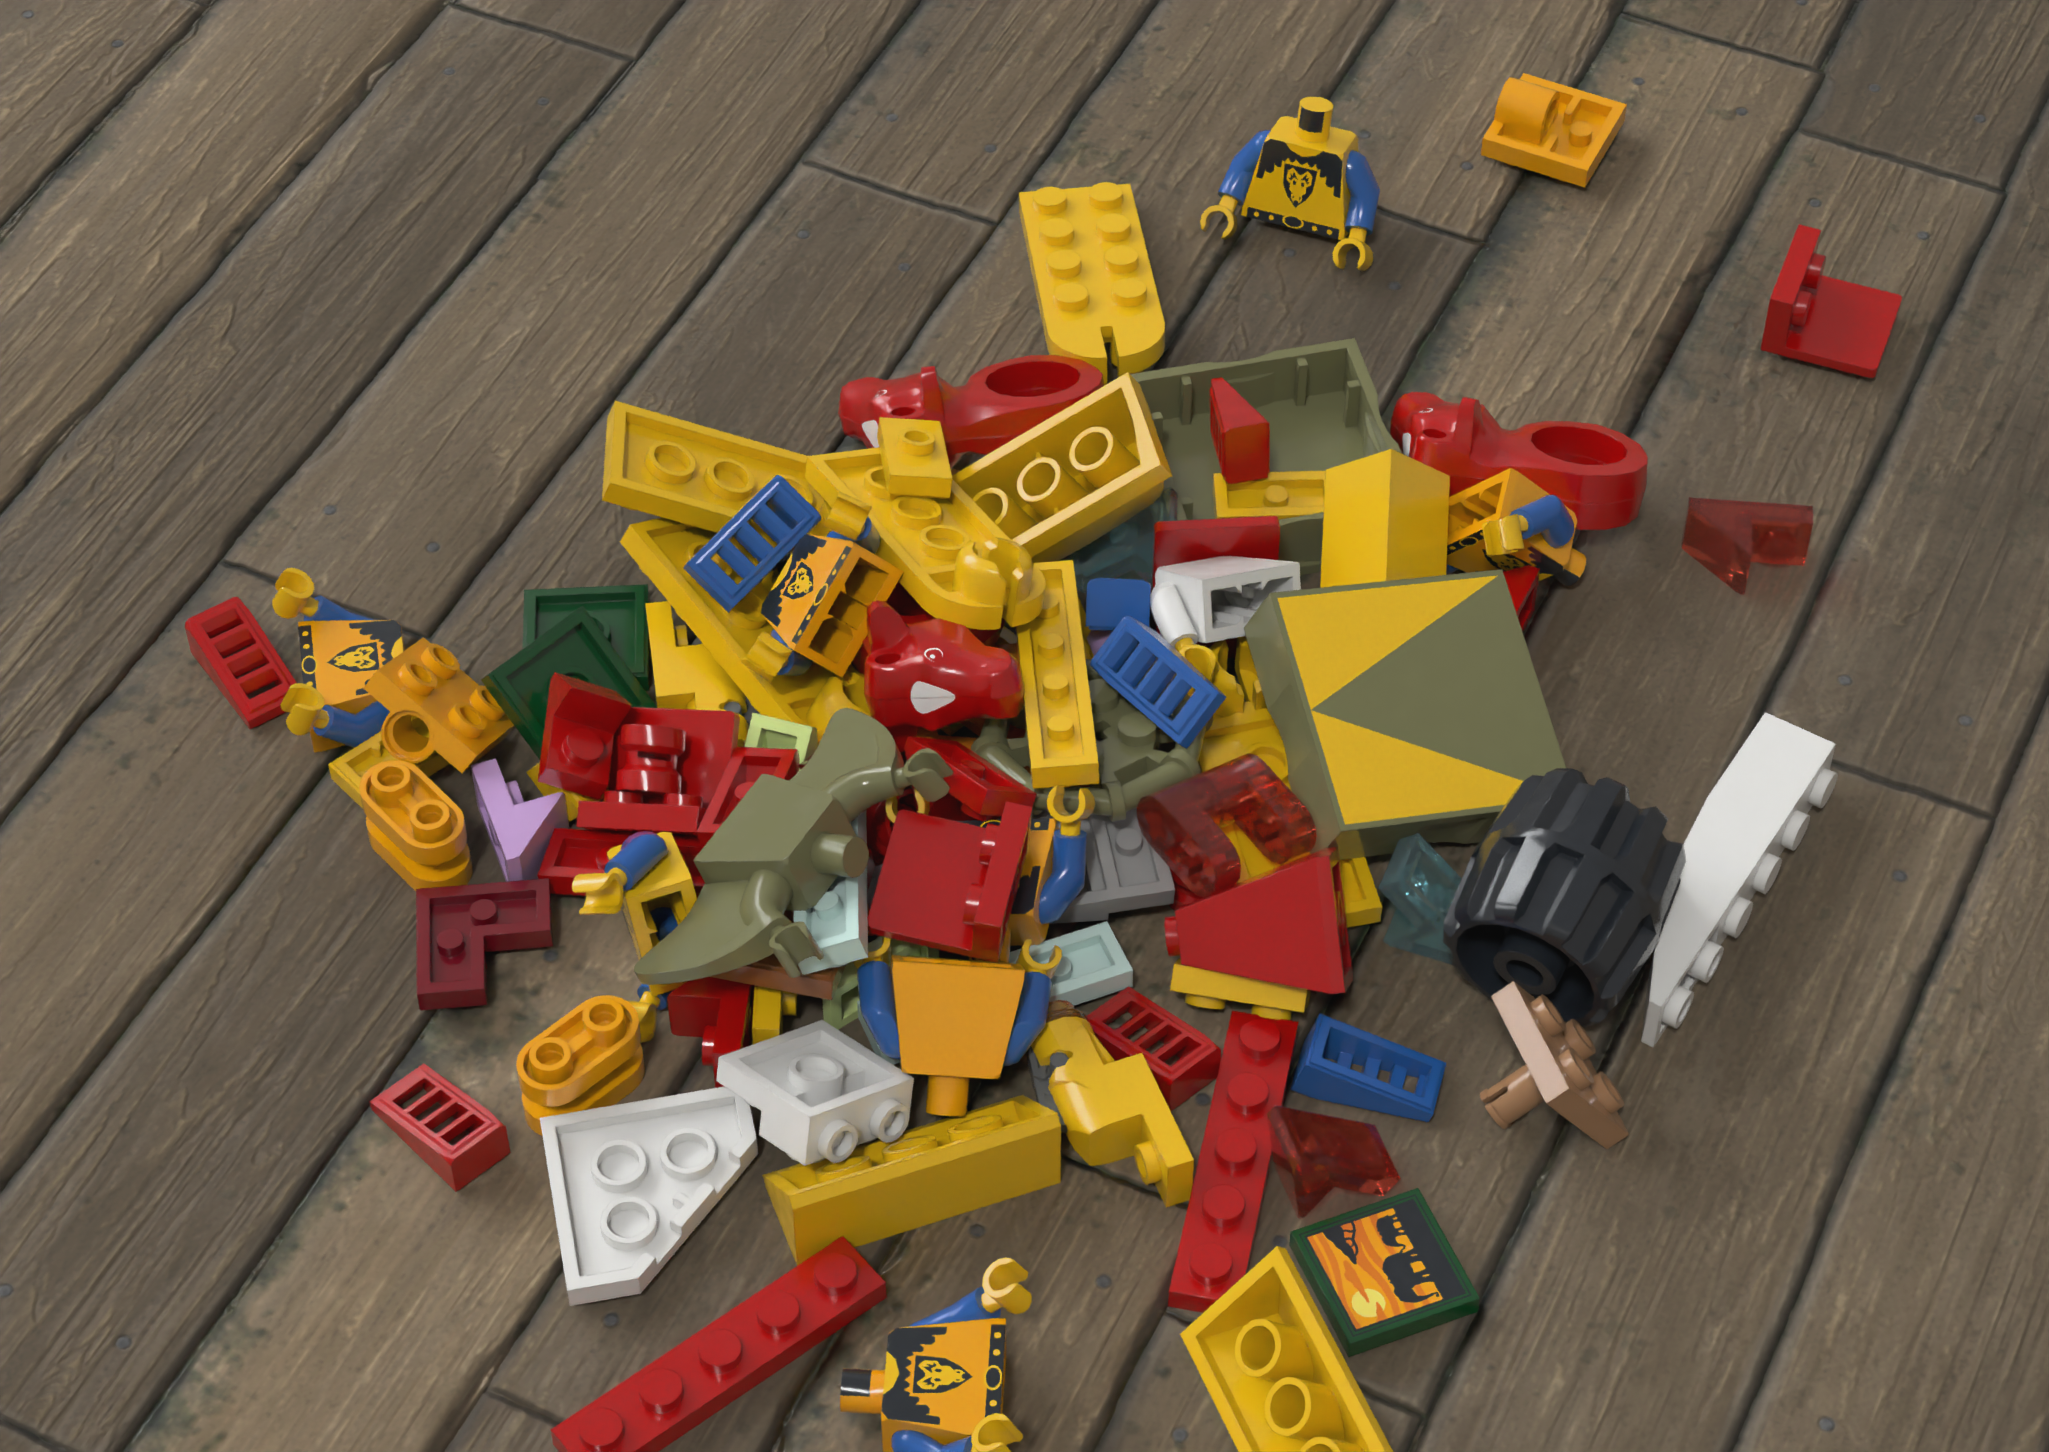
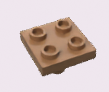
[1480,981,1629,1149]

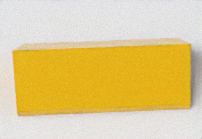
[1320,449,1450,588]
[762,1095,1061,1266]
[1180,1246,1393,1452]

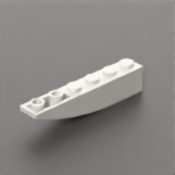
[1641,712,1838,1047]

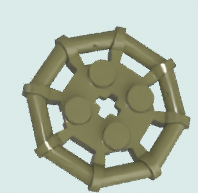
[971,659,1213,822]

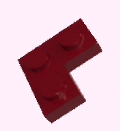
[416,878,553,1010]

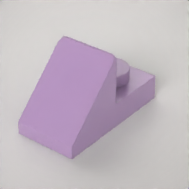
[471,758,570,882]

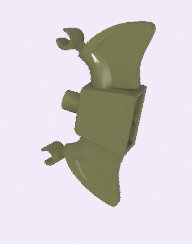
[634,708,953,985]

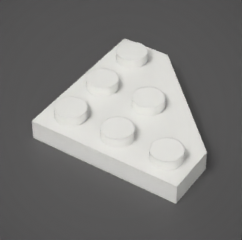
[540,1086,758,1306]

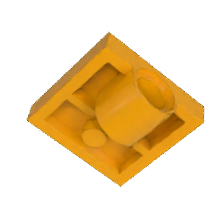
[1481,73,1627,187]
[363,637,515,773]

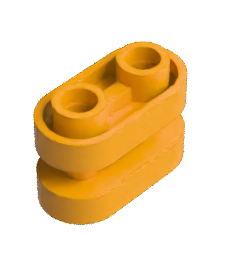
[359,760,473,891]
[516,995,645,1136]

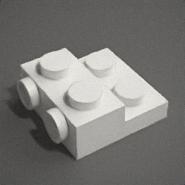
[716,1020,914,1166]

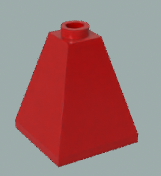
[1164,847,1354,994]

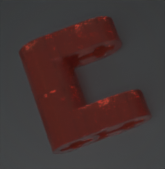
[1137,753,1317,898]

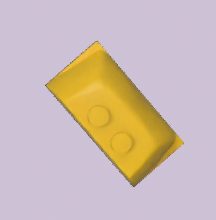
[952,372,1172,563]

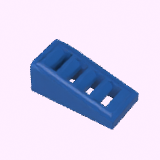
[683,475,821,613]
[1085,578,1151,630]
[1090,616,1226,749]
[1290,1014,1446,1122]

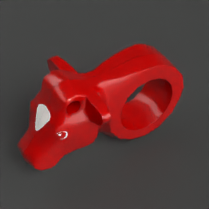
[838,355,1104,470]
[1390,392,1648,530]
[852,582,1024,753]

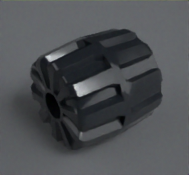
[1443,768,1686,1028]

